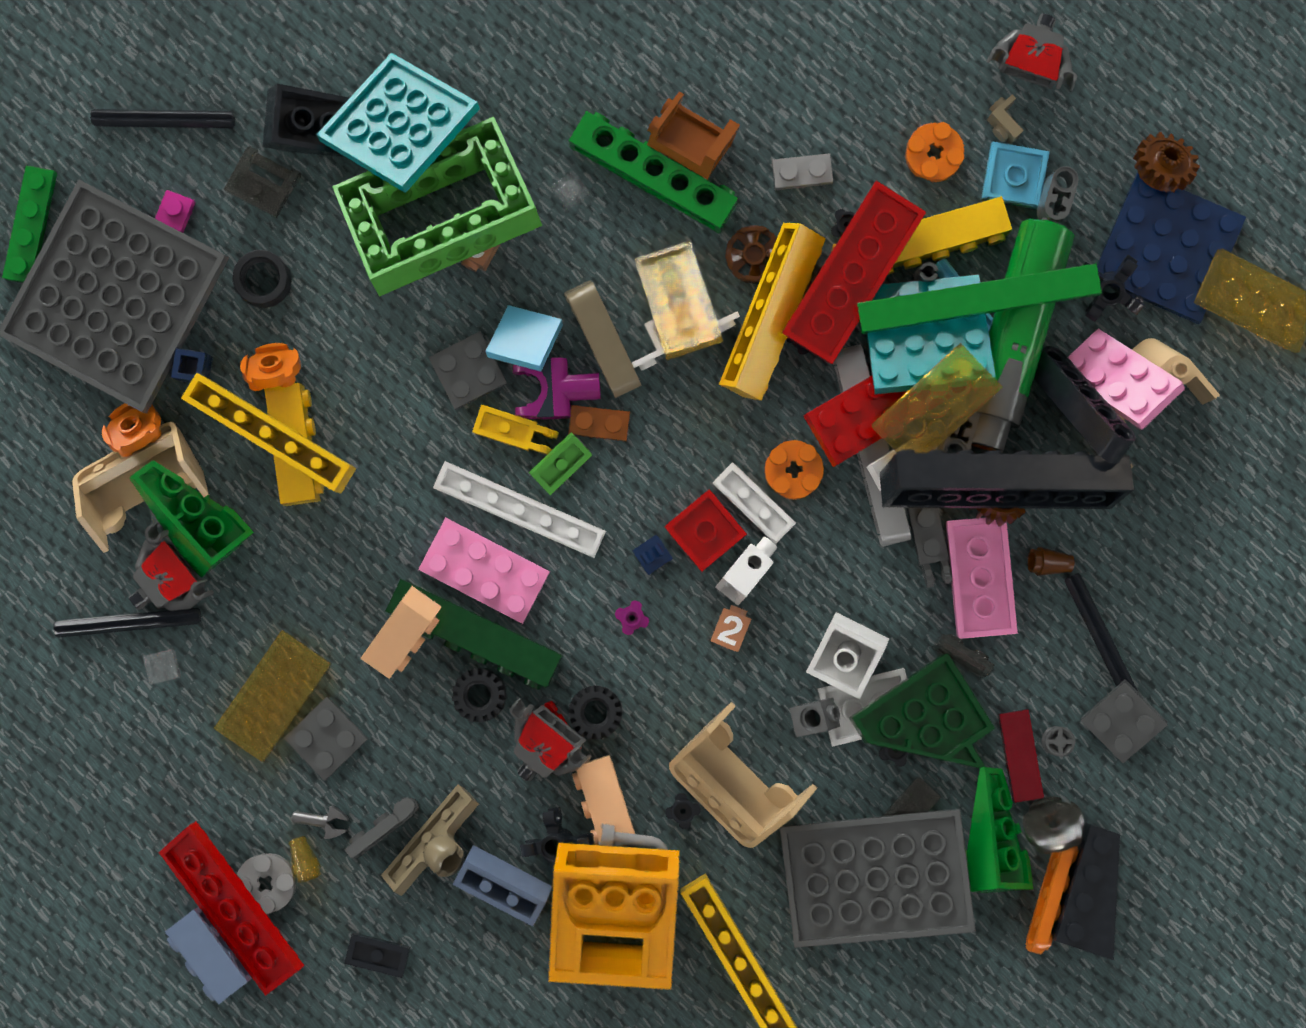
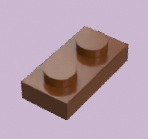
[568,405,630,442]

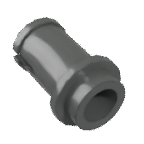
[913,262,938,283]

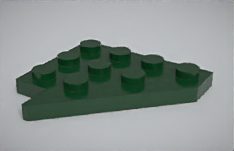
[849,653,995,768]

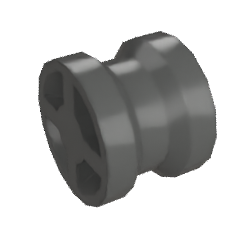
[1041,726,1075,757]

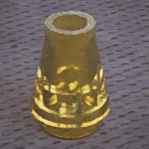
[288,836,322,883]

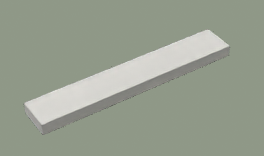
[433,461,606,558]

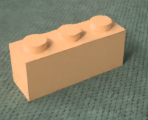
[360,586,441,679]
[572,754,635,847]

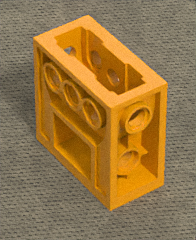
[549,843,679,990]

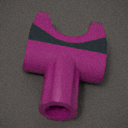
[512,358,601,420]

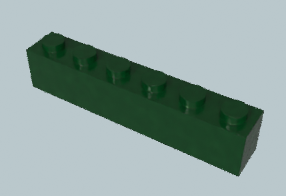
[385,579,563,690]

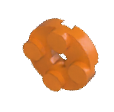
[905,122,964,182]
[240,343,301,391]
[102,403,162,457]
[764,440,824,499]

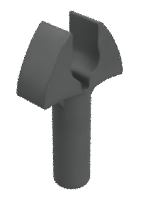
[291,806,349,839]

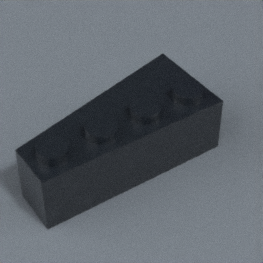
[1051,822,1120,960]

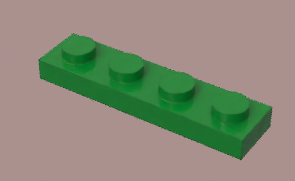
[2,165,57,283]

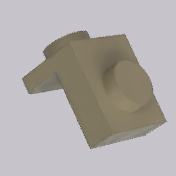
[987,94,1024,145]

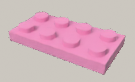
[1068,328,1185,430]
[418,518,550,624]
[945,518,1018,639]

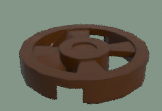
[725,225,777,284]

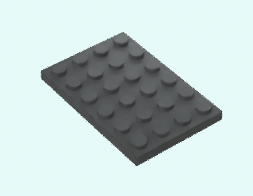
[780,809,976,948]

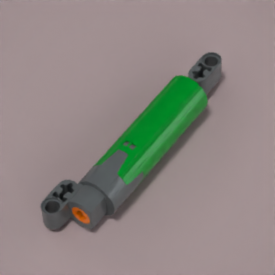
[937,166,1079,453]

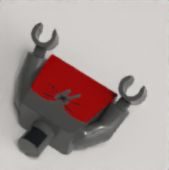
[986,14,1077,91]
[128,522,214,611]
[510,698,591,781]

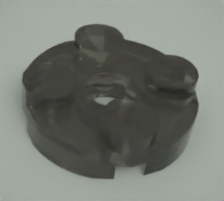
[1023,796,1085,854]

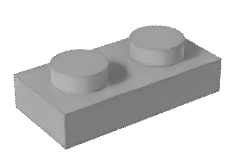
[772,153,833,190]

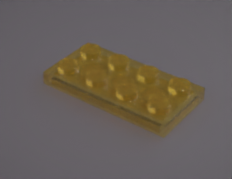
[634,240,723,360]
[1194,249,1306,353]
[872,343,1003,453]
[213,630,332,762]

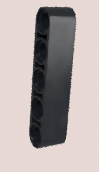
[1034,346,1136,464]

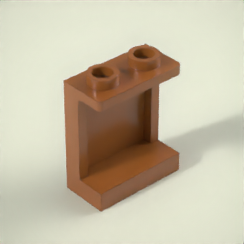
[647,91,740,180]

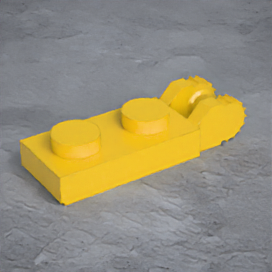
[472,404,559,455]

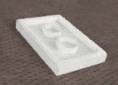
[818,668,907,747]

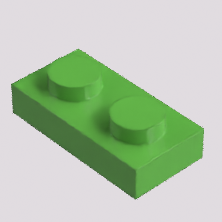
[529,433,592,495]

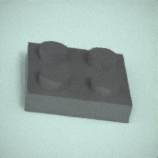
[428,331,507,410]
[1081,679,1168,763]
[284,697,369,781]

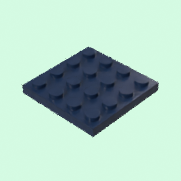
[1097,172,1246,324]

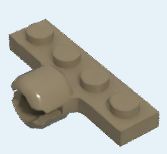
[381,784,479,896]

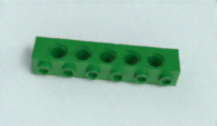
[569,111,738,234]

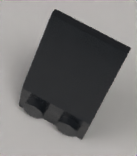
[262,84,350,157]

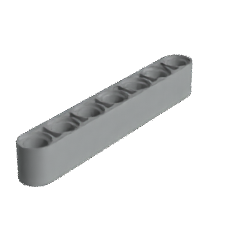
[833,344,911,547]

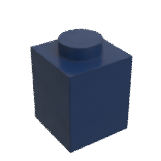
[171,348,213,383]

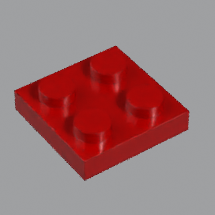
[664,489,747,572]

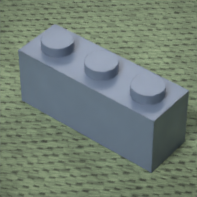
[453,845,552,926]
[165,907,252,1005]

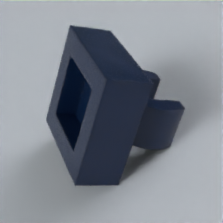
[632,534,673,575]

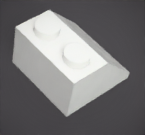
[806,612,889,699]

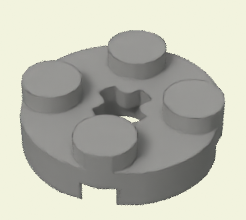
[237,853,296,915]

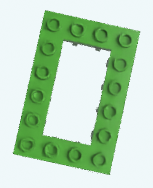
[332,116,542,297]

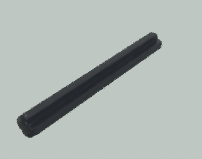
[90,109,235,128]
[1065,573,1139,693]
[54,608,201,638]

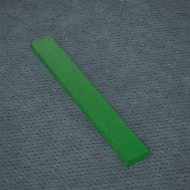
[857,263,1102,334]

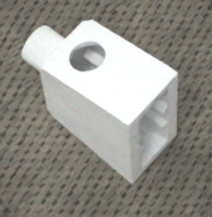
[715,537,777,605]

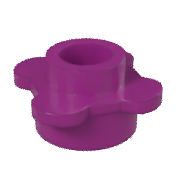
[615,601,649,635]

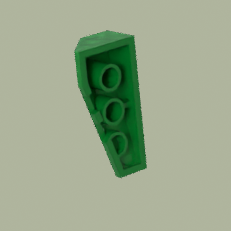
[129,460,254,578]
[966,767,1033,893]

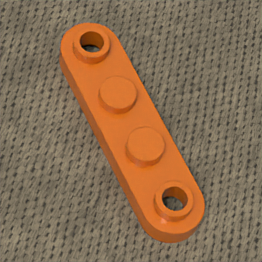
[1026,835,1078,955]

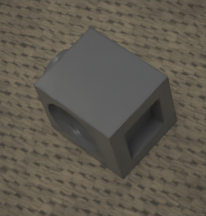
[789,698,840,737]

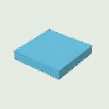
[981,141,1050,210]
[486,305,563,371]

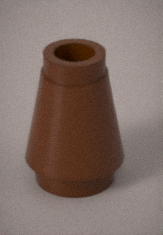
[1028,547,1075,576]

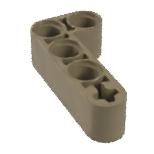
[564,280,642,398]

